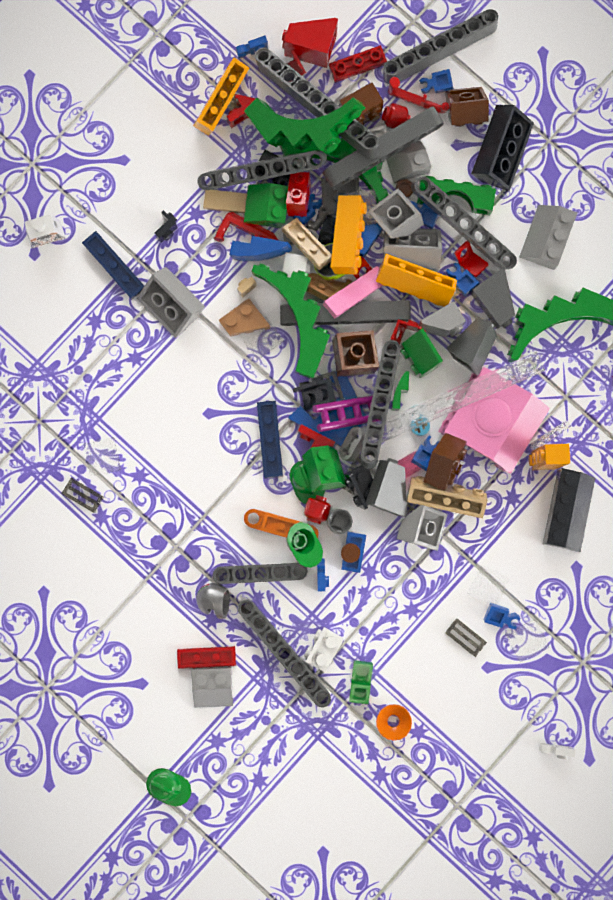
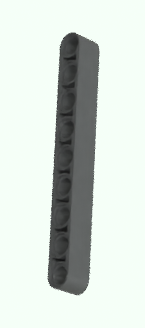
[255,48,380,159]

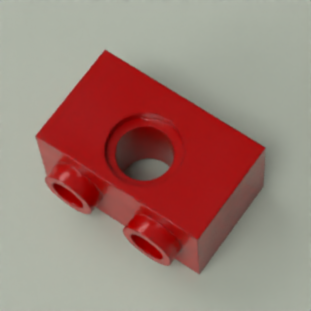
[286,172,311,217]

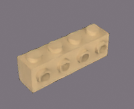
[407,476,488,519]

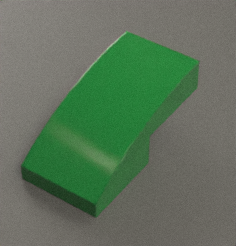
[391,371,410,411]
[349,660,373,704]

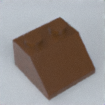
[445,86,489,127]

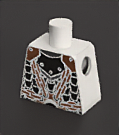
[25,214,66,248]

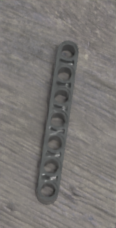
[383,9,499,84]
[322,107,444,190]
[197,150,327,190]
[411,176,517,270]
[280,300,411,326]
[360,340,400,469]
[238,599,331,708]

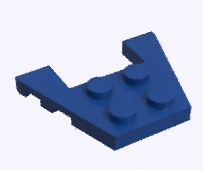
[288,372,366,447]

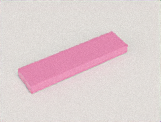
[323,266,383,319]

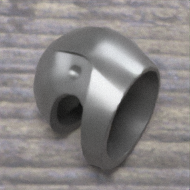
[196,583,230,619]

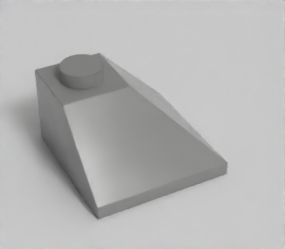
[386,140,431,183]
[368,189,424,238]
[397,505,448,551]

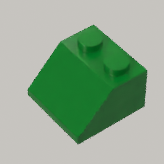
[244,183,288,229]
[400,328,443,378]
[302,445,347,492]

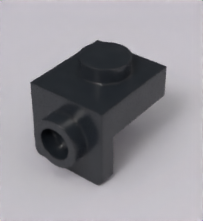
[154,210,178,243]
[318,215,336,245]

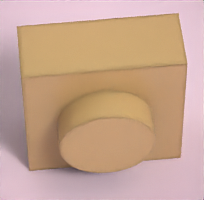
[237,276,257,298]

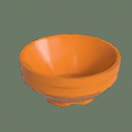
[376,704,412,741]

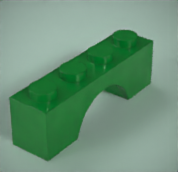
[417,176,496,216]

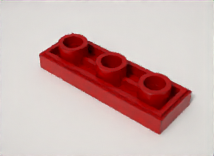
[328,45,387,83]

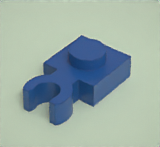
[236,35,268,58]
[419,69,454,94]
[290,193,322,225]
[410,201,439,229]
[446,262,479,297]
[411,435,439,471]
[317,558,329,592]
[483,602,521,629]

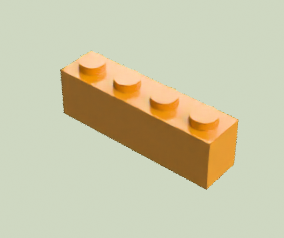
[193,58,249,136]
[331,195,367,274]
[376,254,457,307]
[528,444,570,471]

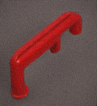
[388,77,449,114]
[213,212,278,242]

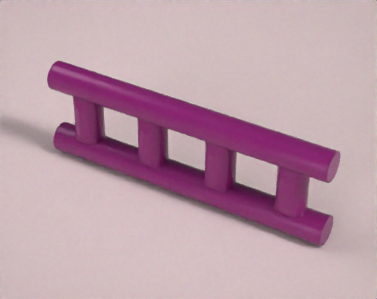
[313,395,380,432]

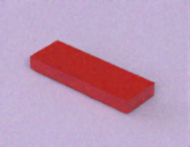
[177,646,236,669]

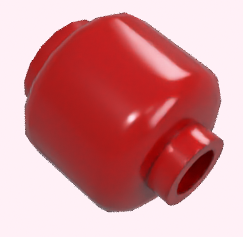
[382,103,411,129]
[304,495,331,525]

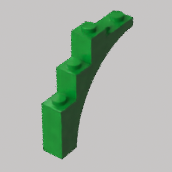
[244,97,365,154]
[280,138,388,204]
[251,263,330,379]
[507,287,613,364]

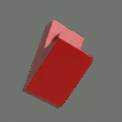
[226,94,256,129]
[298,424,335,448]

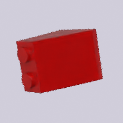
[282,17,338,68]

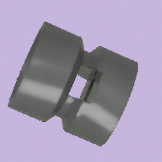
[327,509,353,535]

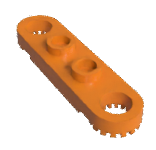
[244,509,319,538]

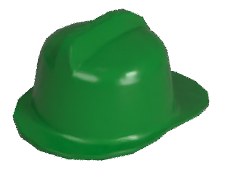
[289,460,325,504]
[286,522,323,568]
[146,768,192,807]

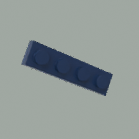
[82,231,144,300]
[257,400,283,479]

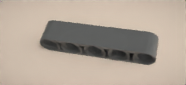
[212,563,308,584]

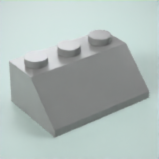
[519,205,578,270]
[383,228,442,270]
[136,267,205,338]

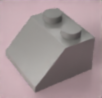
[419,301,466,337]
[191,667,233,708]

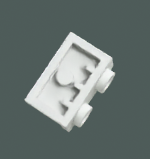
[304,627,344,673]

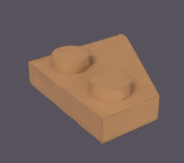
[307,273,352,301]
[219,298,271,337]

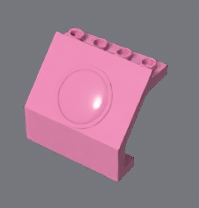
[438,367,550,474]

